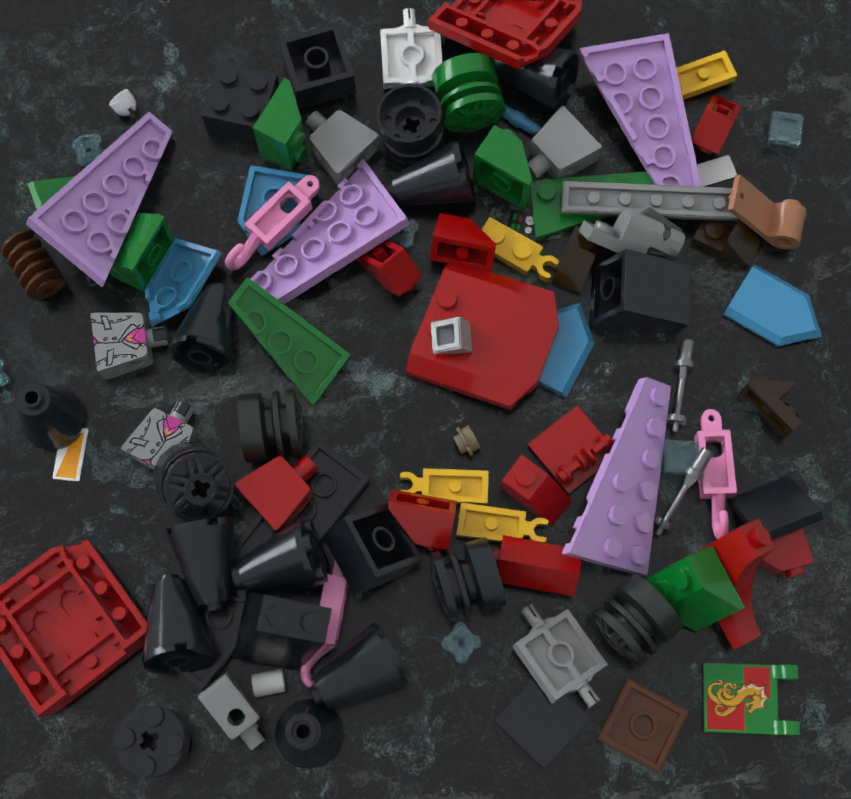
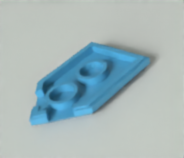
[237,165,308,256]
[144,238,222,326]
[723,264,822,347]
[538,303,595,398]

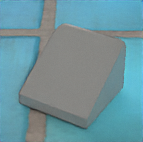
[431,317,472,355]

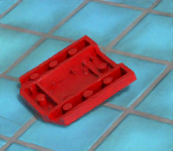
[428,0,583,69]
[405,264,559,410]
[0,540,147,718]

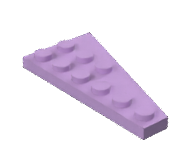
[577,33,702,187]
[26,112,173,287]
[251,159,410,304]
[561,377,671,576]

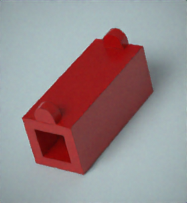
[493,535,581,597]

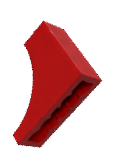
[695,518,776,650]

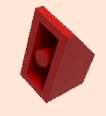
[692,94,742,154]
[430,213,496,272]
[357,240,422,297]
[500,455,572,527]
[388,489,457,551]
[758,528,814,579]

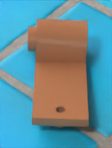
[728,175,806,249]

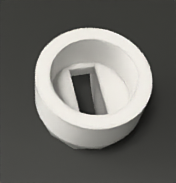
[109,89,136,116]

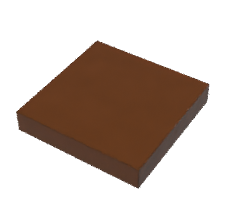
[596,678,689,773]

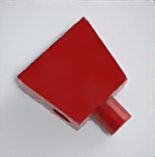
[234,455,319,533]

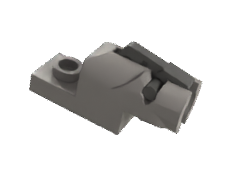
[579,207,685,260]

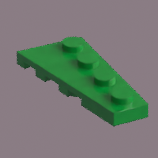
[530,171,654,242]
[227,277,351,406]

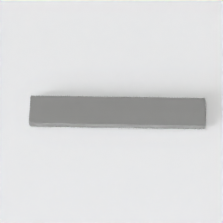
[561,181,738,221]

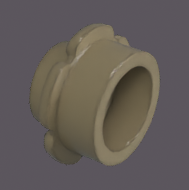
[453,425,481,456]

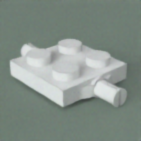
[380,8,442,89]

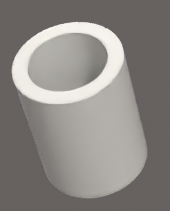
[251,668,286,698]

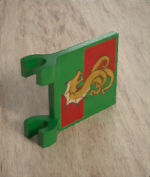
[703,663,800,736]

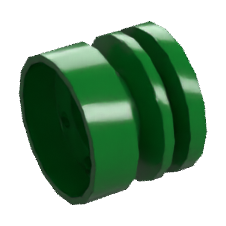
[431,53,506,132]

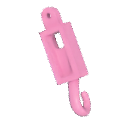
[224,175,320,271]
[694,409,737,539]
[300,560,349,687]

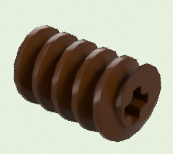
[1,230,66,300]

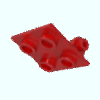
[527,405,614,494]

